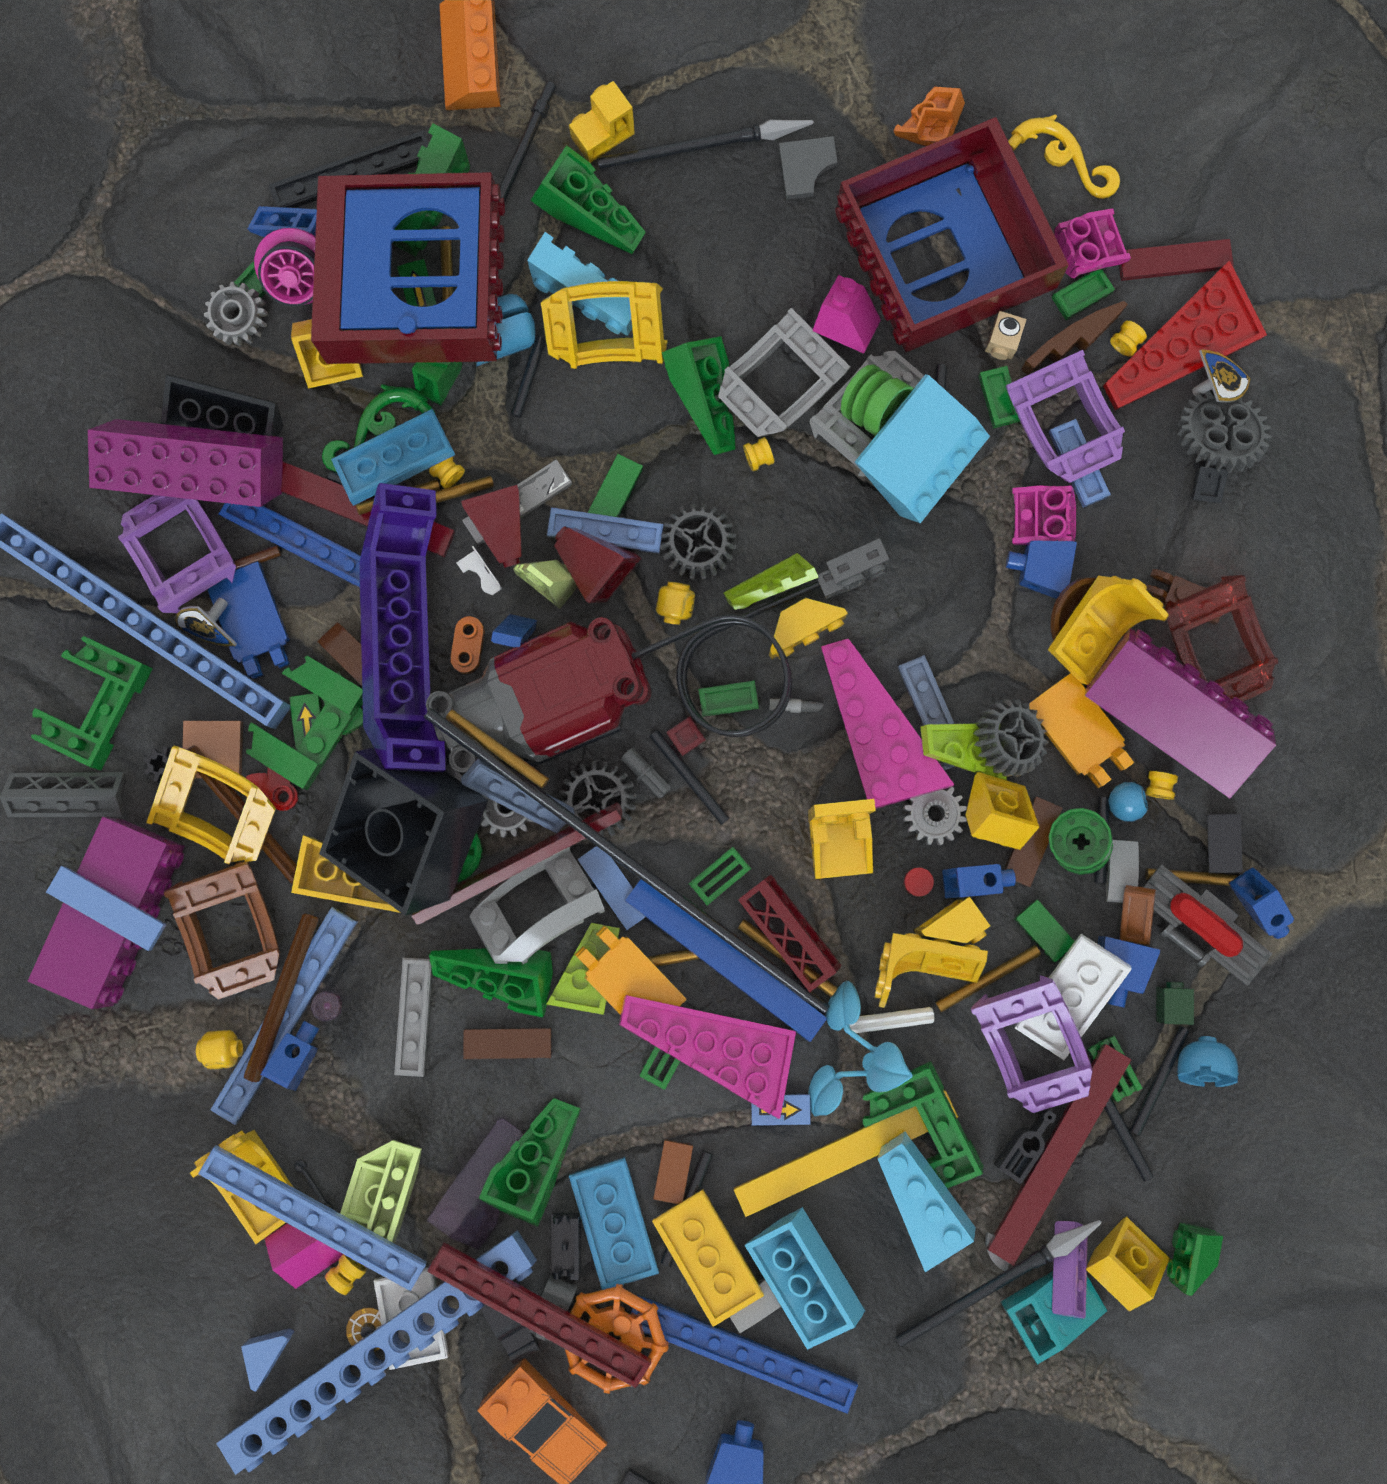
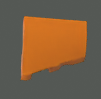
[894,87,965,146]

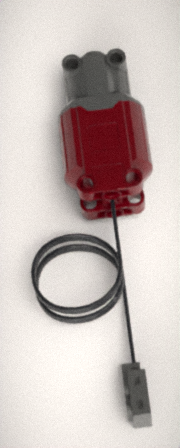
[426,538,890,776]

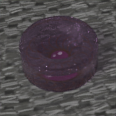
[311,991,342,1021]

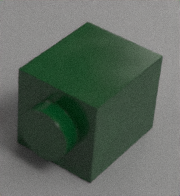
[1156,982,1194,1025]

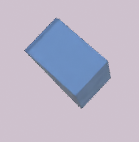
[241,1328,295,1392]

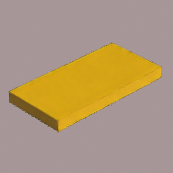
[652,1189,764,1327]

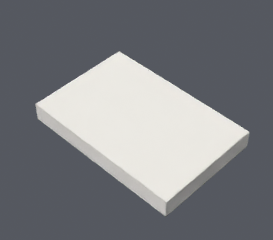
[374,1267,449,1370]

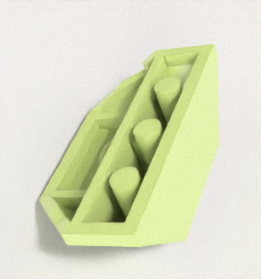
[340,1140,422,1243]

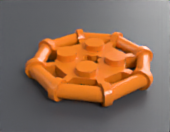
[565,1284,669,1394]

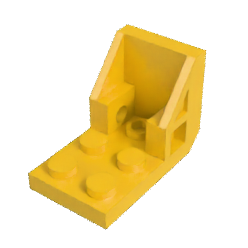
[808,799,876,879]

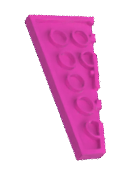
[821,639,954,809]
[619,995,796,1119]

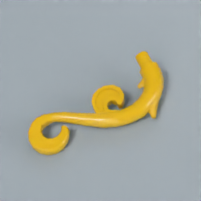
[1008,114,1120,199]

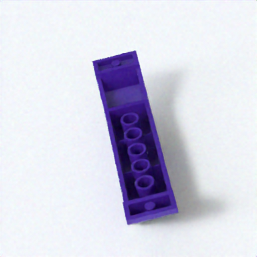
[359,483,446,772]

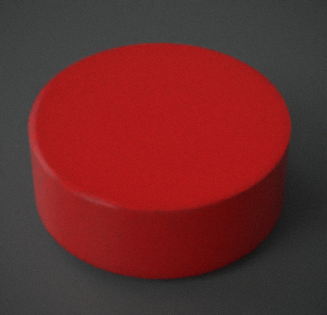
[904,868,934,897]

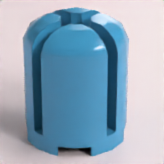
[463,294,536,367]

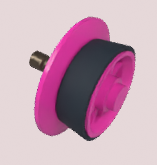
[254,228,315,306]

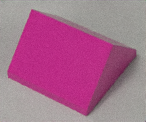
[264,1223,343,1289]

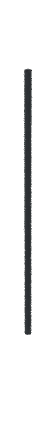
[424,708,830,1014]

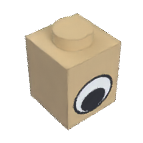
[985,311,1027,360]

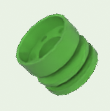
[840,364,914,436]

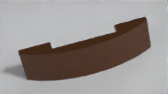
[317,622,362,686]

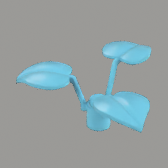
[808,980,913,1117]

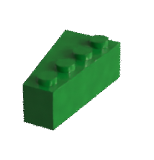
[392,123,470,257]

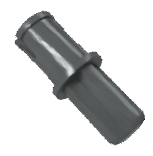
[620,747,670,799]

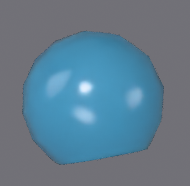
[1108,782,1148,822]

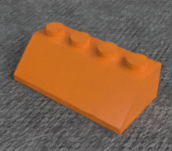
[440,0,501,110]

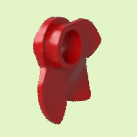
[246,768,298,811]

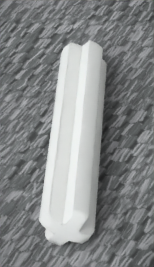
[850,1007,934,1033]

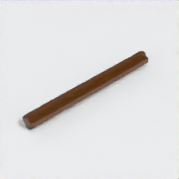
[187,745,297,884]
[244,913,318,1082]

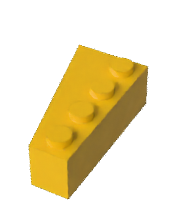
[291,835,401,913]

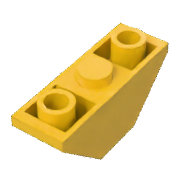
[769,598,848,659]

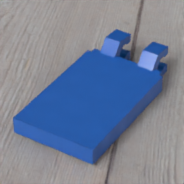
[207,561,290,679]

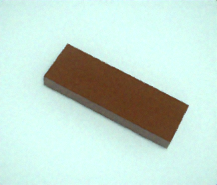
[1005,796,1063,887]
[463,1028,552,1059]

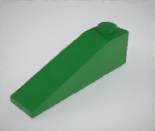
[530,145,646,254]
[662,336,736,455]
[429,948,553,1018]
[479,1098,581,1227]

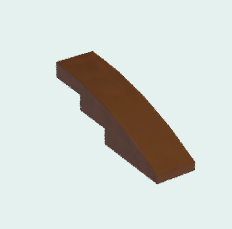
[1021,301,1128,375]

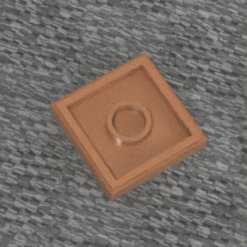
[183,721,243,779]

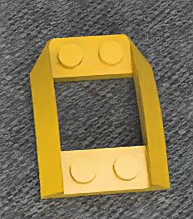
[541,281,668,369]
[146,745,276,864]

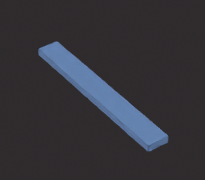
[210,907,358,1125]
[198,1145,427,1291]

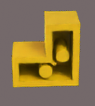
[569,81,635,163]

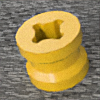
[1110,320,1147,357]
[743,437,774,471]
[429,457,465,489]
[1145,771,1178,800]

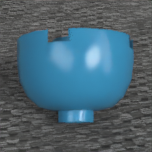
[1177,1036,1239,1087]

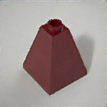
[461,485,522,568]
[554,526,641,603]

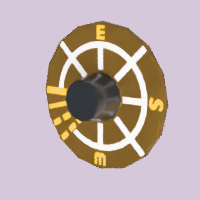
[346,1308,381,1352]

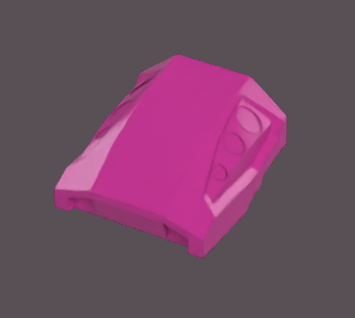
[1054,208,1131,278]
[1012,485,1076,545]

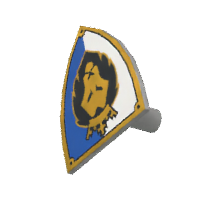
[1192,350,1250,403]
[176,598,237,646]

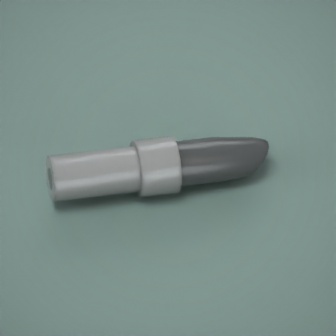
[769,698,824,713]

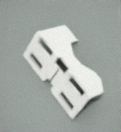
[456,546,502,595]

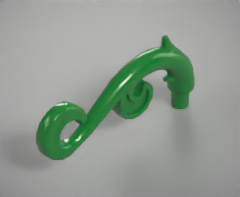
[322,384,435,472]

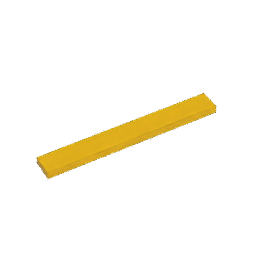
[733,1090,958,1217]

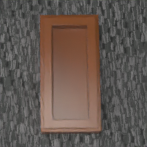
[1120,885,1156,945]
[653,1139,693,1204]

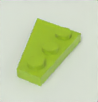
[723,553,818,610]
[921,724,1007,780]
[547,923,620,1015]

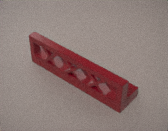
[738,874,842,992]

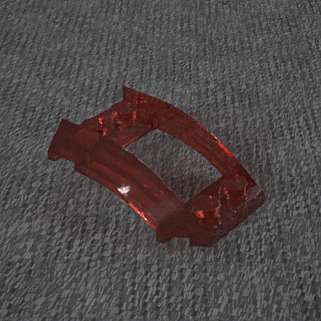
[1164,575,1278,702]

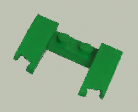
[31,636,153,770]
[246,655,363,790]
[863,1061,984,1189]

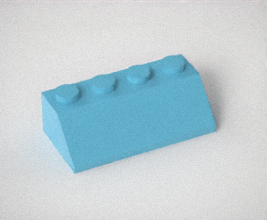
[745,1207,865,1350]

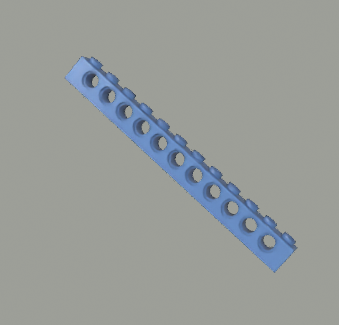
[0,513,291,730]
[216,1230,537,1475]

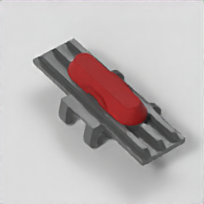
[1143,864,1272,986]

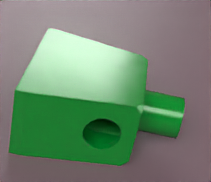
[412,362,462,406]

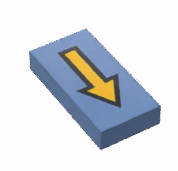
[751,1094,810,1125]

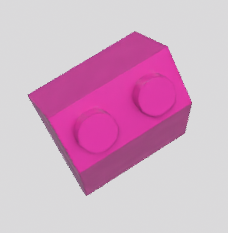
[813,275,881,353]

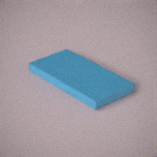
[331,409,455,506]
[569,1157,659,1290]

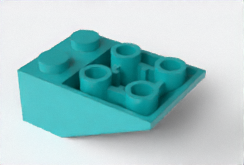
[1001,1271,1107,1365]

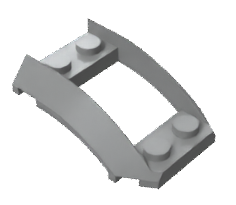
[718,308,851,437]
[809,351,924,476]
[469,847,605,964]

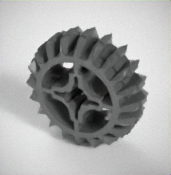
[660,504,736,580]
[973,699,1049,777]
[559,761,636,836]

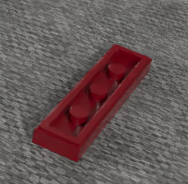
[1119,239,1234,281]

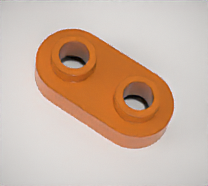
[451,616,485,674]

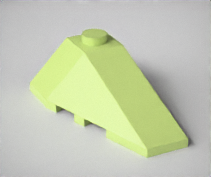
[513,560,578,609]

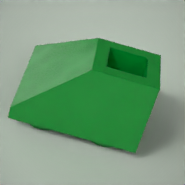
[1167,1222,1223,1296]

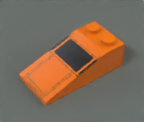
[477,1358,607,1484]

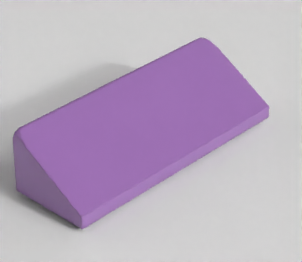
[1052,1221,1088,1319]

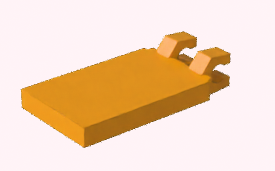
[1029,673,1134,788]
[574,926,687,1015]

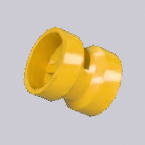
[325,1254,367,1295]

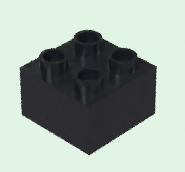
[319,748,488,916]

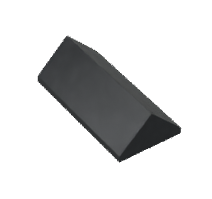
[160,374,283,437]

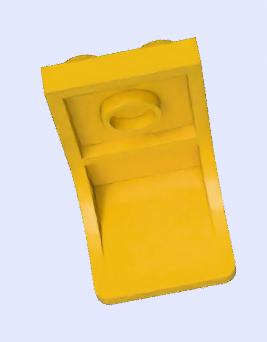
[1048,576,1169,685]
[875,933,988,1008]
[190,1130,294,1244]

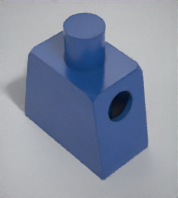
[1005,541,1077,599]
[942,864,1016,898]
[1228,867,1294,939]
[1098,936,1160,1008]
[261,1021,319,1091]
[705,1420,763,1484]

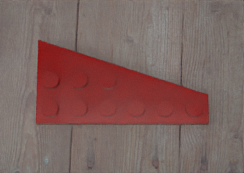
[1103,260,1267,410]

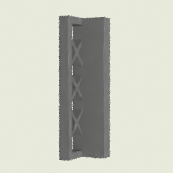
[0,772,126,817]

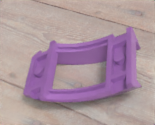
[1005,350,1125,483]
[118,495,236,613]
[971,975,1093,1113]

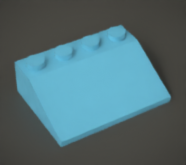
[855,374,990,523]

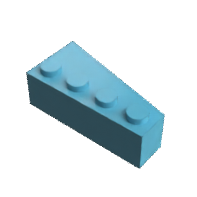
[527,232,632,336]
[878,1132,976,1272]

